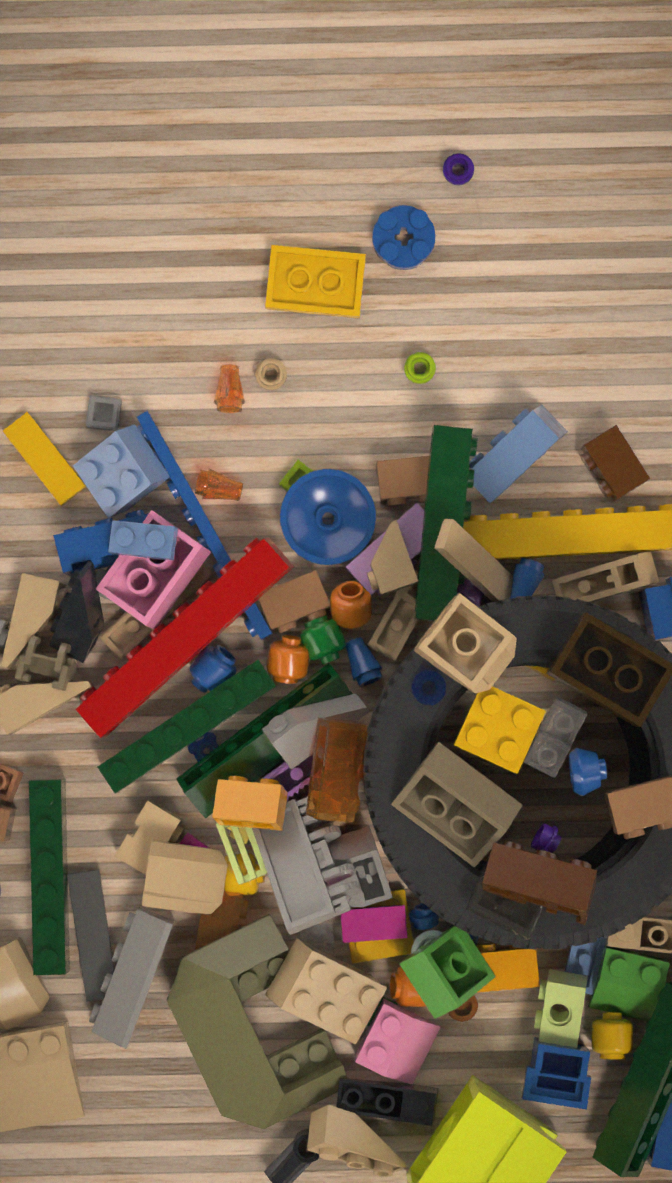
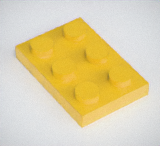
[265,245,366,319]

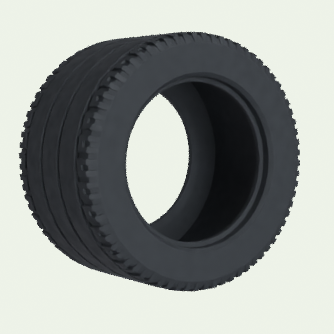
[363,595,672,950]

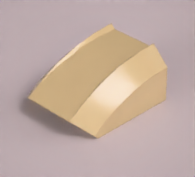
[414,593,517,693]
[142,840,228,914]
[0,937,50,1030]

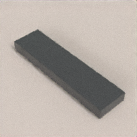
[67,869,115,1002]

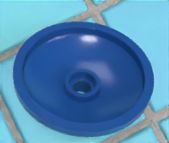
[280,469,376,565]

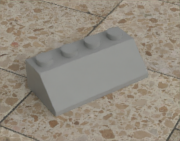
[89,907,174,1049]

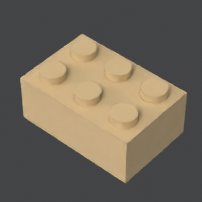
[265,938,387,1044]

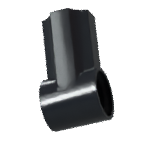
[264,1129,319,1183]

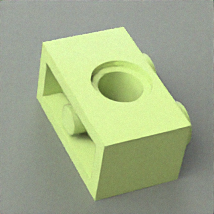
[534,969,588,1048]

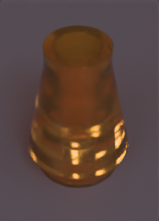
[214,364,245,413]
[195,468,243,501]

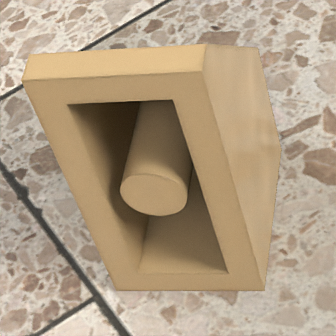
[367,520,418,595]

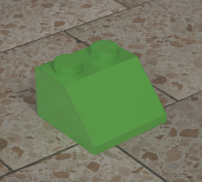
[399,926,496,1019]
[588,945,670,1021]

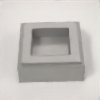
[86,395,122,431]

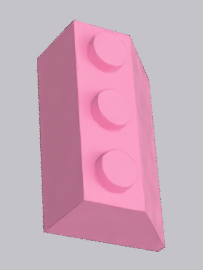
[96,510,211,630]

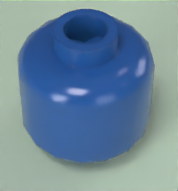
[189,645,237,693]

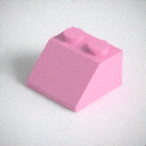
[355,998,441,1085]

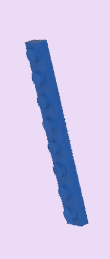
[137,411,273,640]

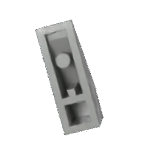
[262,694,370,770]

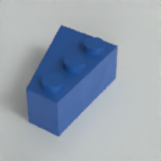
[53,510,149,577]

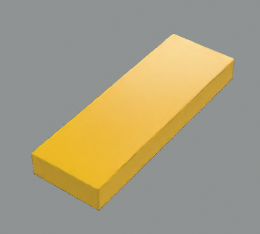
[3,412,86,506]

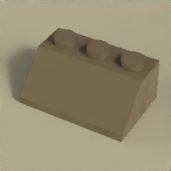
[391,742,523,867]

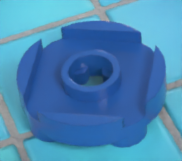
[372,205,436,270]

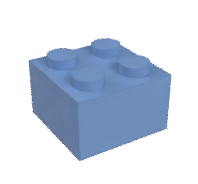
[73,424,170,518]

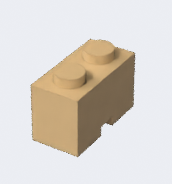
[115,800,184,875]

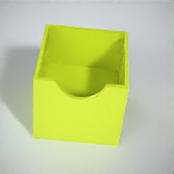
[406,1074,567,1183]

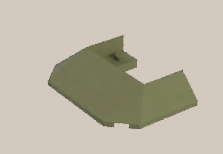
[167,914,348,1129]

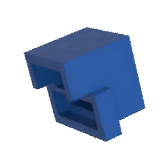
[639,577,672,640]
[521,1037,592,1110]

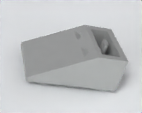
[322,826,393,907]

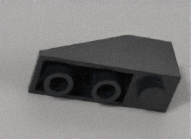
[49,561,105,663]
[336,1078,439,1126]

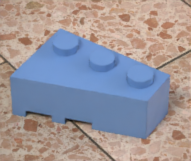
[469,405,568,503]

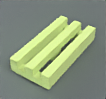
[216,823,267,885]

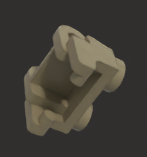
[15,636,77,691]

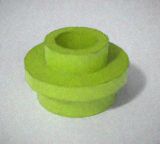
[404,352,436,384]

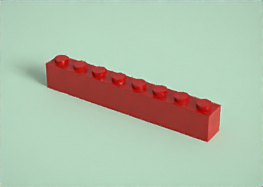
[75,537,295,738]

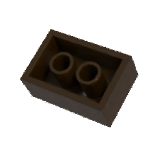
[546,612,672,727]

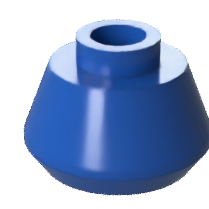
[569,748,607,796]

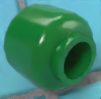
[300,615,346,665]

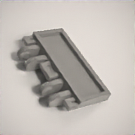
[252,796,361,935]

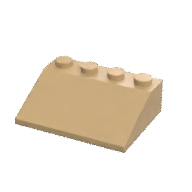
[0,1021,85,1132]

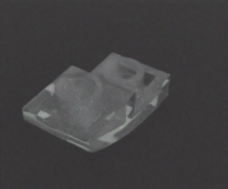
[524,696,587,778]

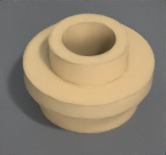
[255,358,287,390]

